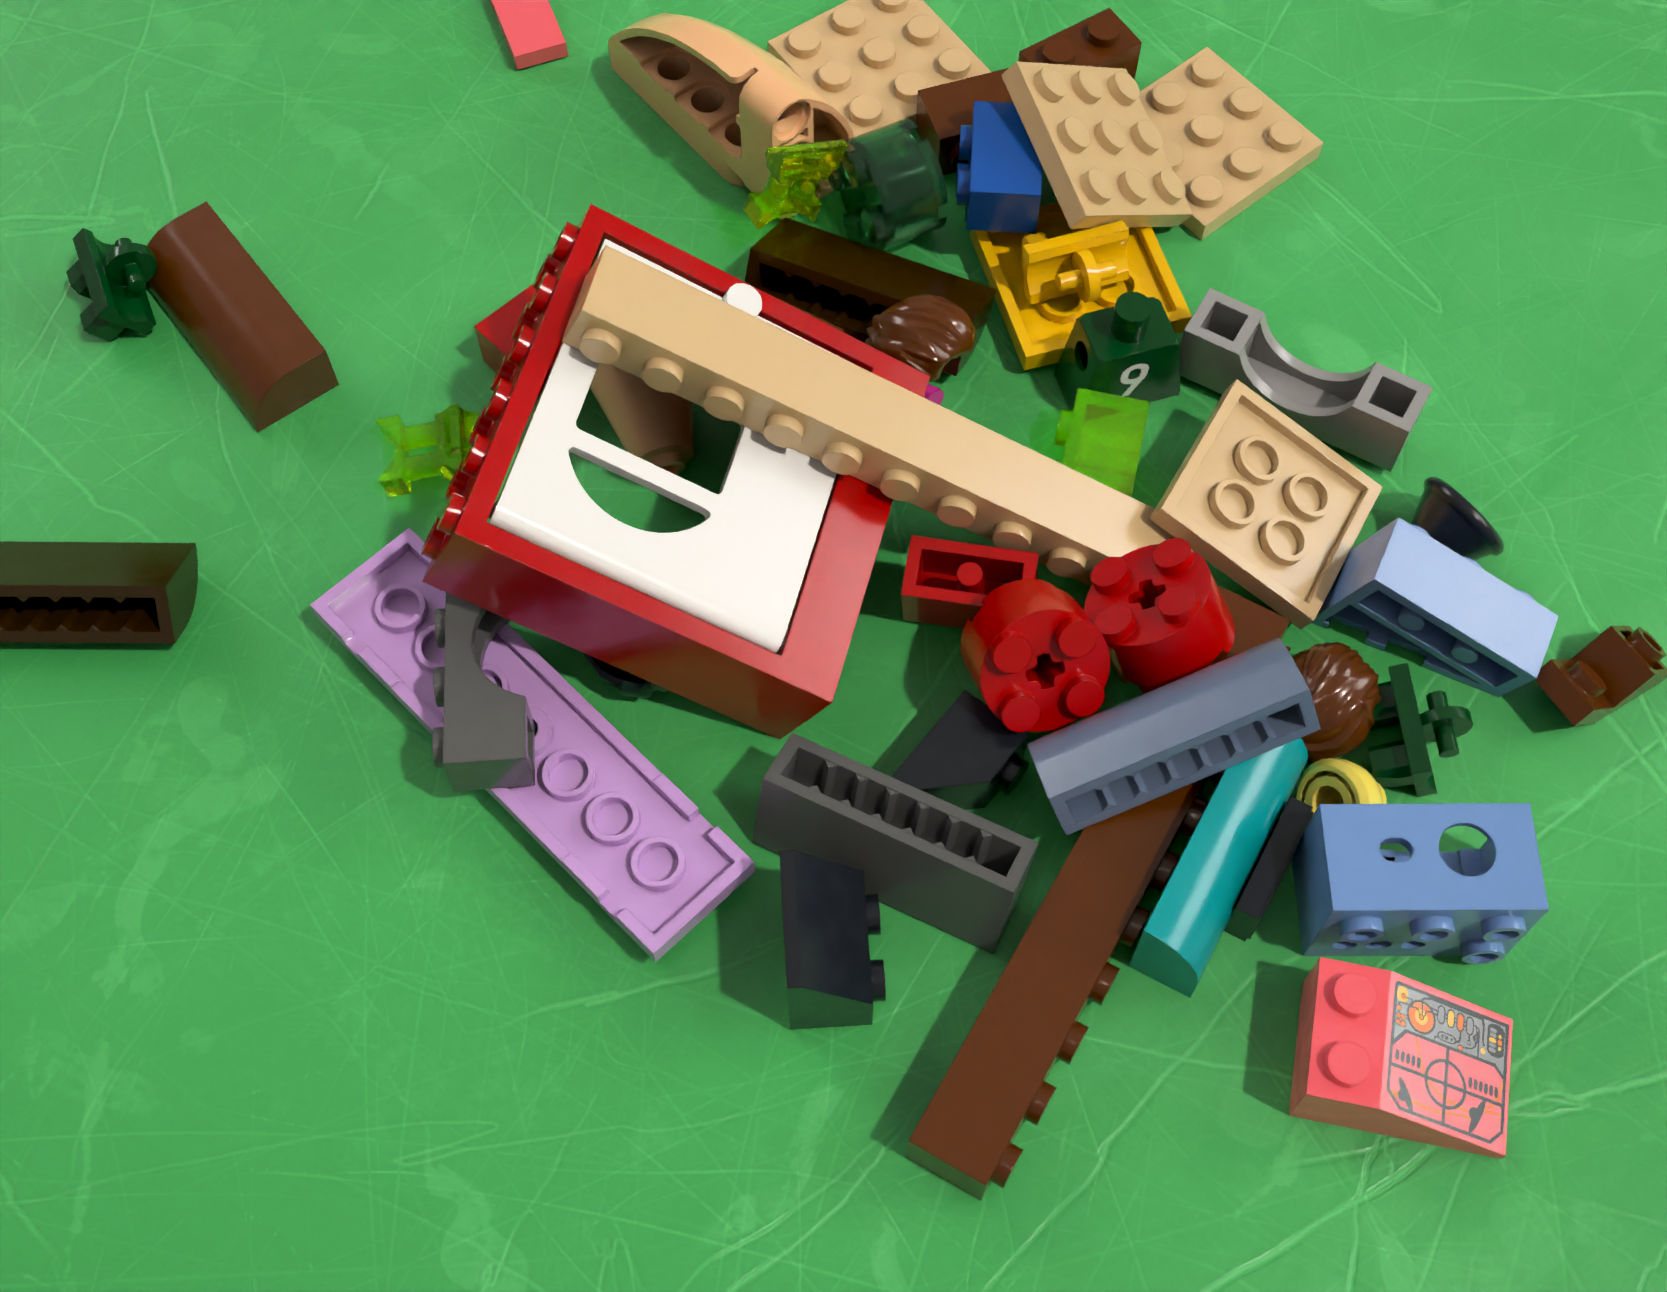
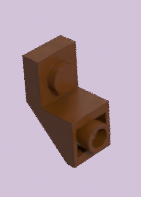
[1535,626,1667,726]

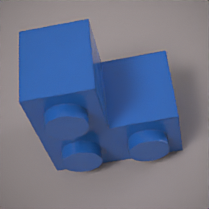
[955,101,1042,233]

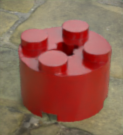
[1084,538,1235,693]
[960,579,1110,732]

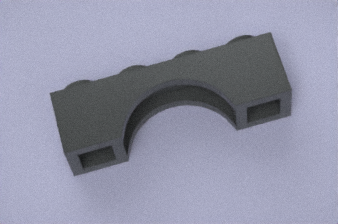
[432,525,535,791]

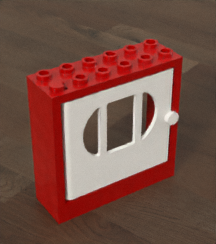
[421,204,930,739]

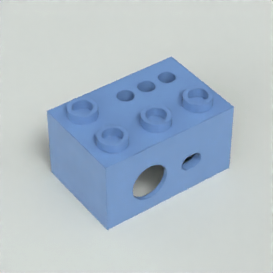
[1291,803,1549,964]

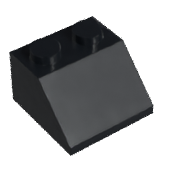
[779,850,886,1030]

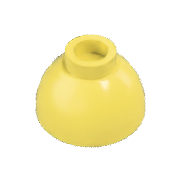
[1295,758,1387,817]

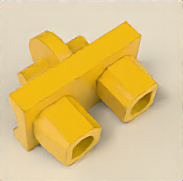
[1021,220,1129,304]

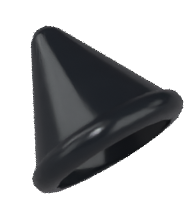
[1411,477,1504,560]

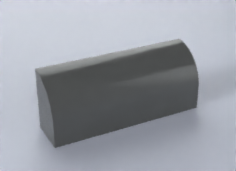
[752,733,1039,954]

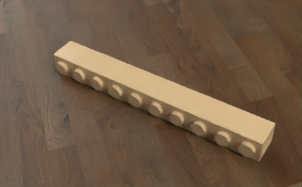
[561,245,1174,586]

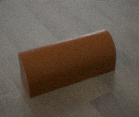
[146,201,339,432]

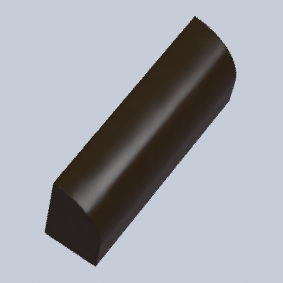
[745,217,997,376]
[0,541,198,644]

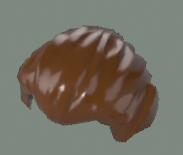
[865,294,975,382]
[1292,642,1381,766]

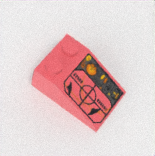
[1288,957,1513,1159]

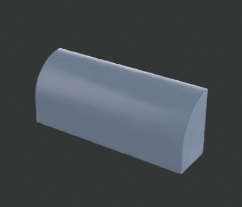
[1027,637,1321,836]

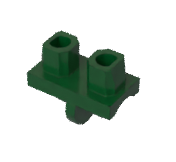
[66,228,158,341]
[1368,663,1473,797]

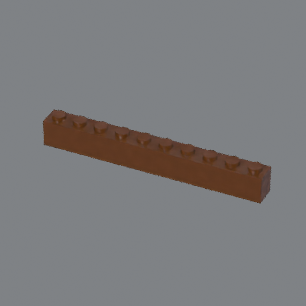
[906,586,1291,1201]

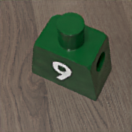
[1054,292,1180,421]

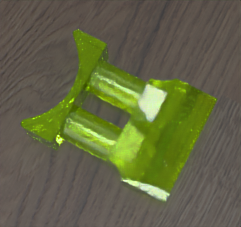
[743,139,848,230]
[376,404,480,497]

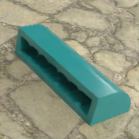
[1129,738,1308,998]

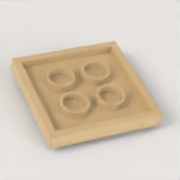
[768,0,991,158]
[1139,47,1324,241]
[1001,61,1193,229]
[1150,379,1383,629]

